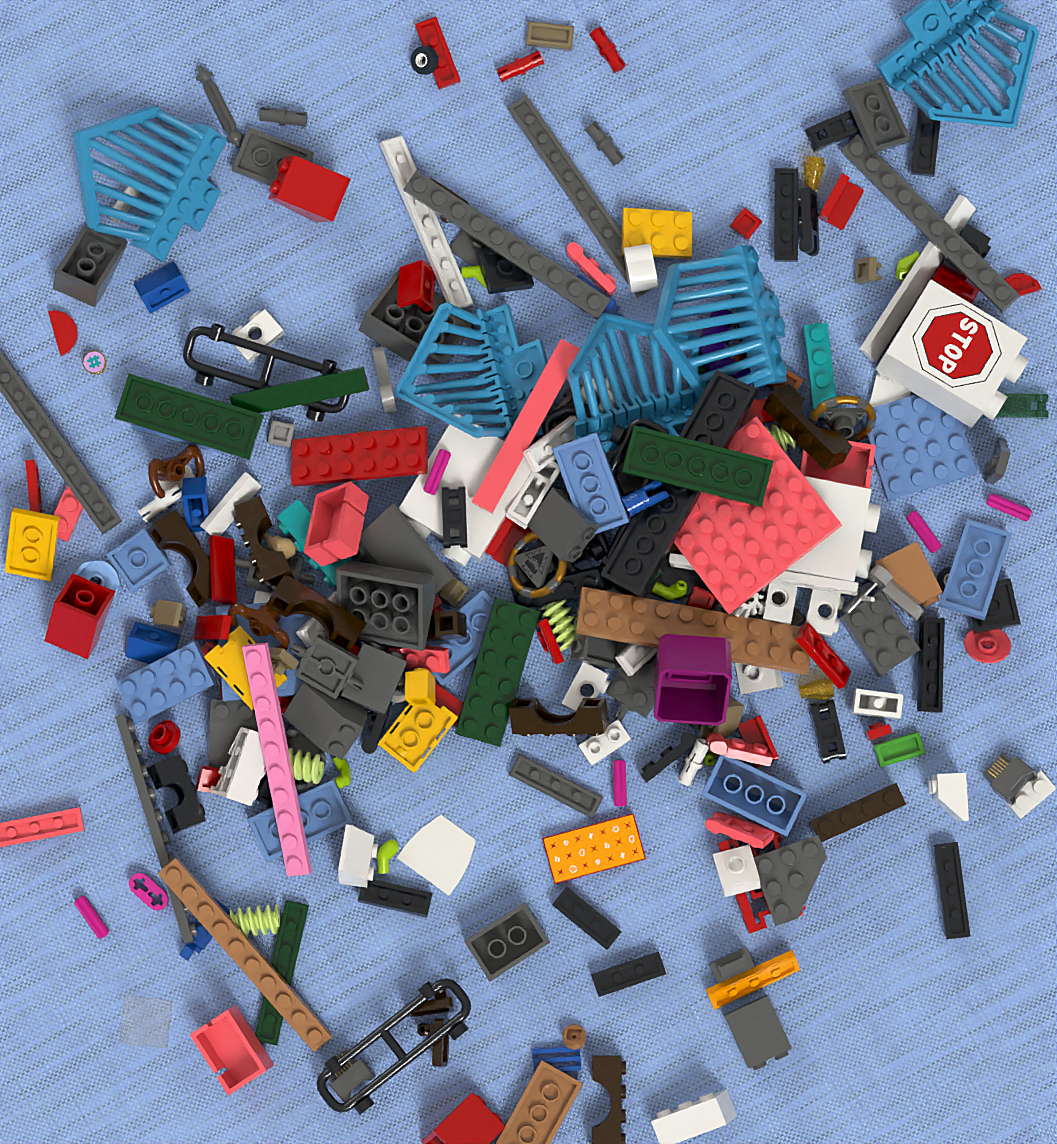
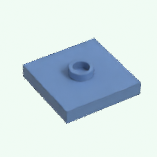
[106,527,172,593]

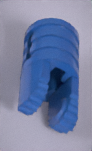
[621,481,669,516]

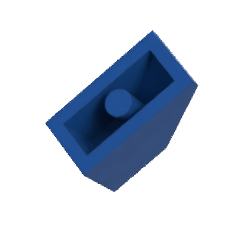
[182,476,210,532]

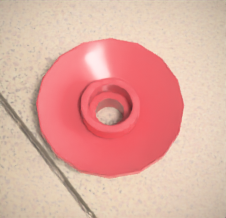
[964,629,1011,663]

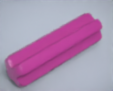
[423,449,451,495]
[986,493,1032,521]
[906,511,942,553]
[613,760,627,806]
[74,896,109,939]

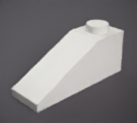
[506,461,561,526]

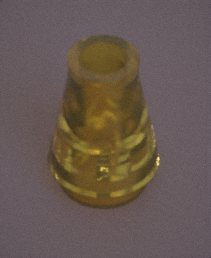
[803,156,826,191]
[799,677,835,700]

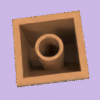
[870,542,942,608]

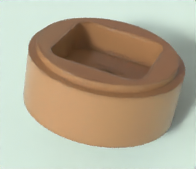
[562,1025,586,1050]

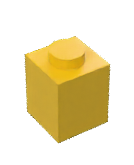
[405,668,435,706]

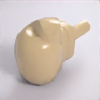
[263,532,297,560]

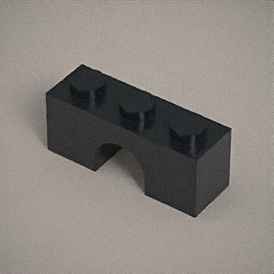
[148,755,206,834]

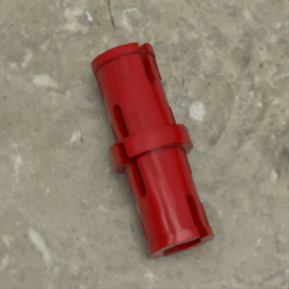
[589,26,626,73]
[496,50,544,82]

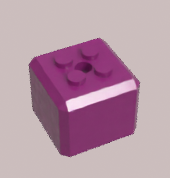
[653,634,732,726]

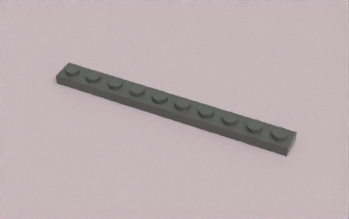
[507,95,650,299]
[841,135,1019,313]
[403,170,611,320]
[0,351,122,535]
[115,714,198,944]

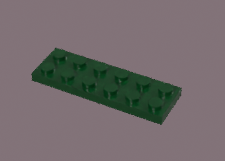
[114,374,264,460]
[622,425,773,508]
[454,597,541,747]

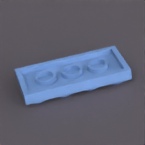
[552,432,630,534]
[939,519,1012,621]
[426,589,493,687]
[116,641,217,725]
[247,779,354,863]

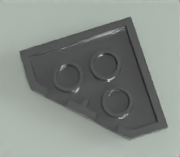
[754,834,827,926]

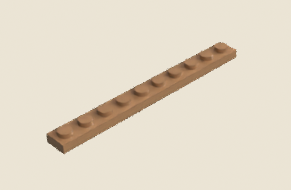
[157,856,332,1052]

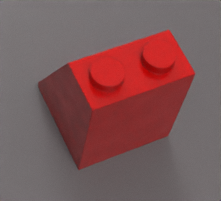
[268,155,351,222]
[44,573,116,659]
[421,1092,505,1144]

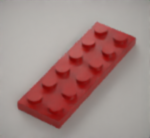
[291,426,428,487]

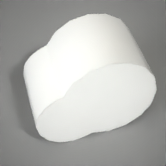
[623,243,658,293]

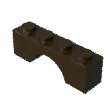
[763,384,852,471]
[233,496,295,592]
[147,510,212,608]
[266,574,367,652]
[368,611,467,646]
[509,698,609,736]
[808,783,906,842]
[592,1055,626,1144]

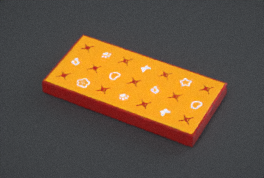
[542,813,646,884]

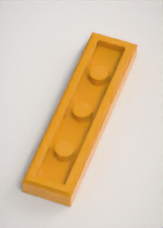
[705,950,800,1010]

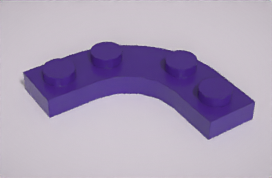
[700,309,752,386]

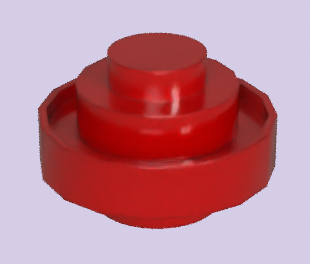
[149,720,181,755]

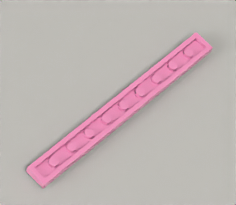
[242,642,312,876]

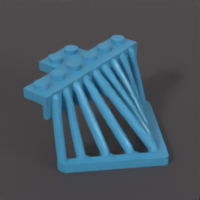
[875,0,1039,128]
[73,105,227,262]
[653,245,787,399]
[395,302,548,440]
[567,313,700,452]

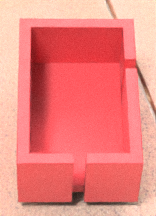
[799,441,876,489]
[303,481,369,566]
[190,1005,274,1096]

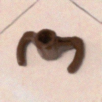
[148,444,205,498]
[227,603,290,651]

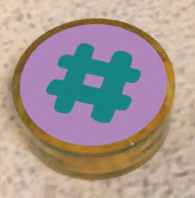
[83,350,107,375]

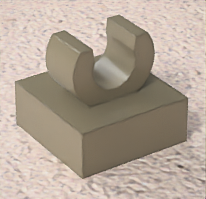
[855,257,882,284]
[439,577,469,608]
[269,647,299,675]

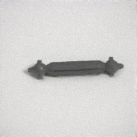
[196,65,244,148]

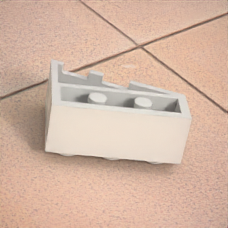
[209,727,266,806]
[651,1089,737,1144]

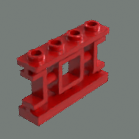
[717,827,806,934]

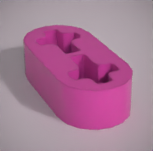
[129,873,169,910]

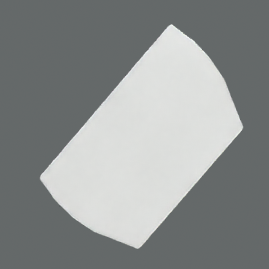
[397,815,476,895]

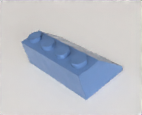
[701,755,807,836]

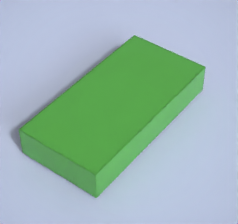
[873,731,926,768]

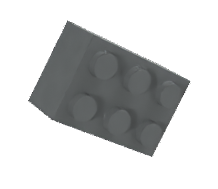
[839,591,921,677]
[464,902,550,981]

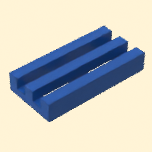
[532,1047,581,1072]

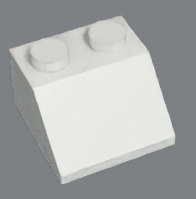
[928,773,969,822]
[338,824,378,888]

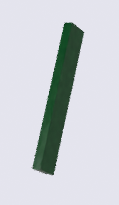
[229,366,370,413]
[255,900,309,1045]

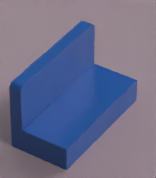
[134,262,191,314]
[125,622,180,664]

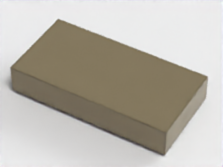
[526,21,574,51]

